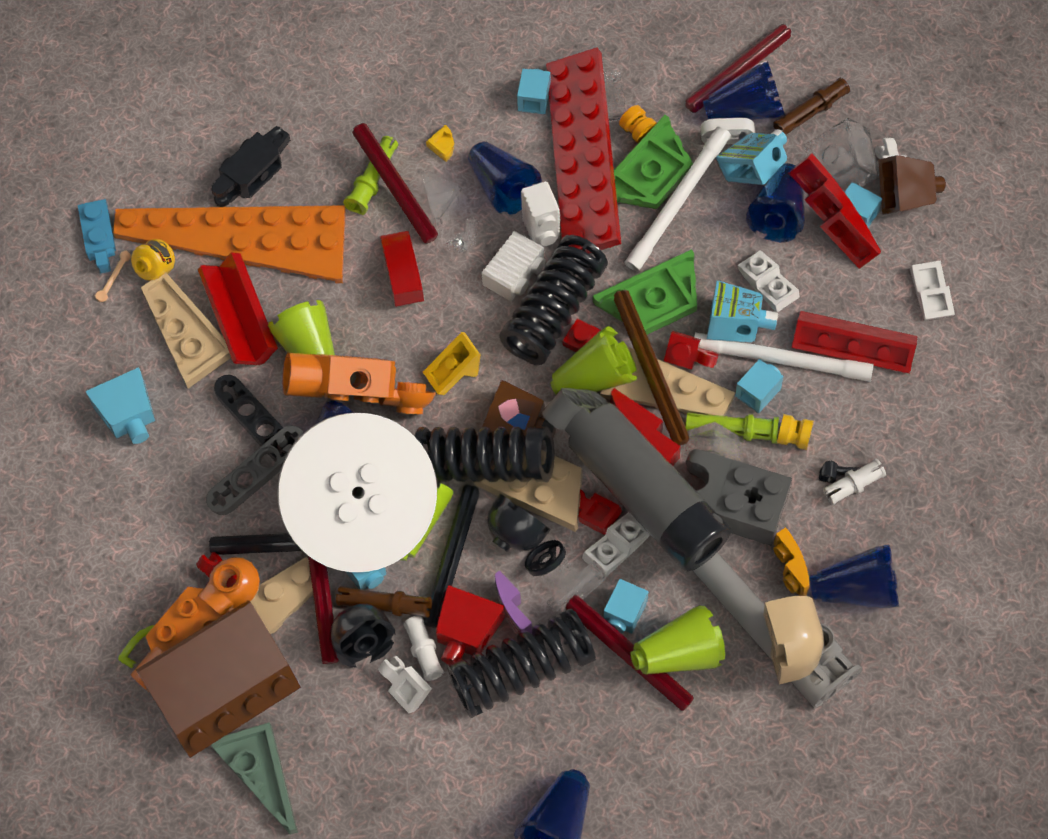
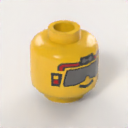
[131,239,175,281]

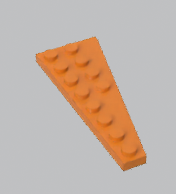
[113,205,346,284]

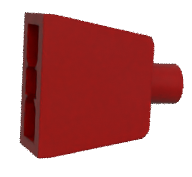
[436,585,505,665]

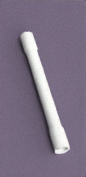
[624,126,731,272]
[694,332,874,382]

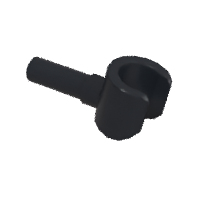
[819,461,861,483]

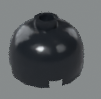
[487,493,551,552]
[330,604,396,667]

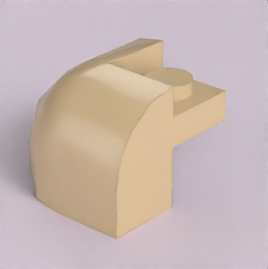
[763,596,824,685]

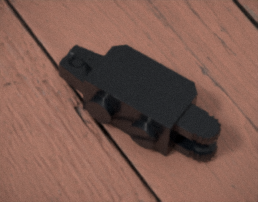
[211,126,291,207]

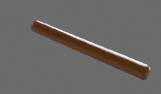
[614,289,689,446]

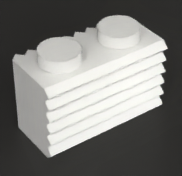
[521,182,560,246]
[482,231,546,302]

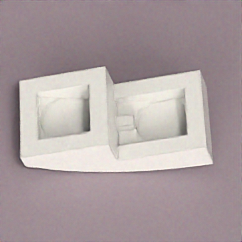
[910,260,955,320]

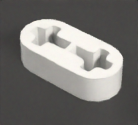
[700,118,755,144]

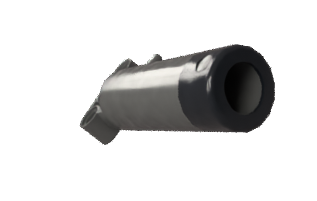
[542,388,731,572]

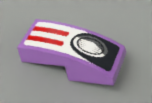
[495,570,532,634]

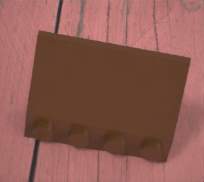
[136,600,301,758]

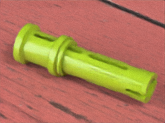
[343,136,398,215]
[686,412,779,444]

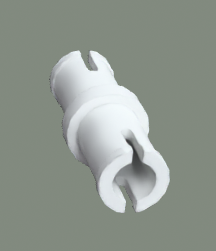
[823,459,886,505]
[403,616,444,681]

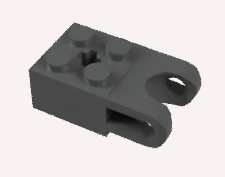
[686,449,792,546]

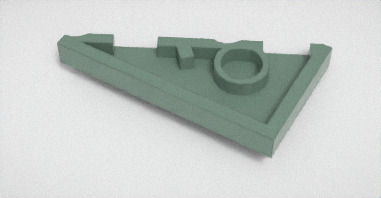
[211,722,298,835]

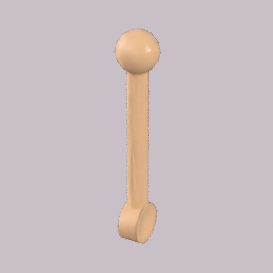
[95,251,131,302]

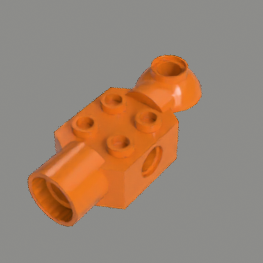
[282,352,436,414]
[130,557,260,692]

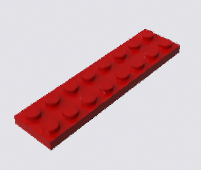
[546,47,622,254]

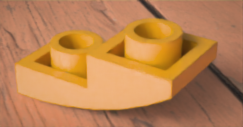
[773,527,810,596]

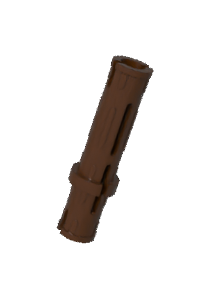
[773,77,850,135]
[336,586,432,618]

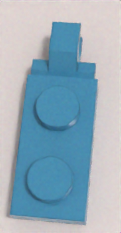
[77,199,116,274]

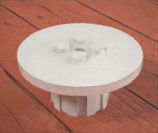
[277,413,437,572]

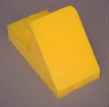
[423,332,481,395]

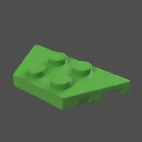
[614,115,693,209]
[593,249,697,335]

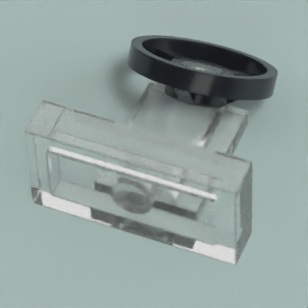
[525,540,606,618]

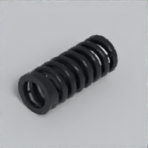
[499,235,608,365]
[415,427,555,482]
[447,608,596,718]

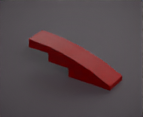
[789,153,881,269]

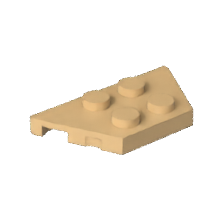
[474,450,583,532]

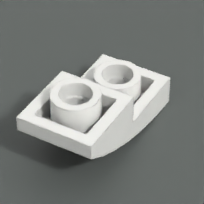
[738,250,800,312]
[582,512,650,578]

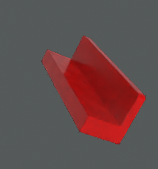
[198,252,278,365]
[792,311,917,374]

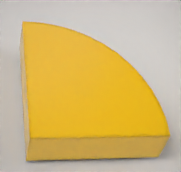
[426,125,454,162]

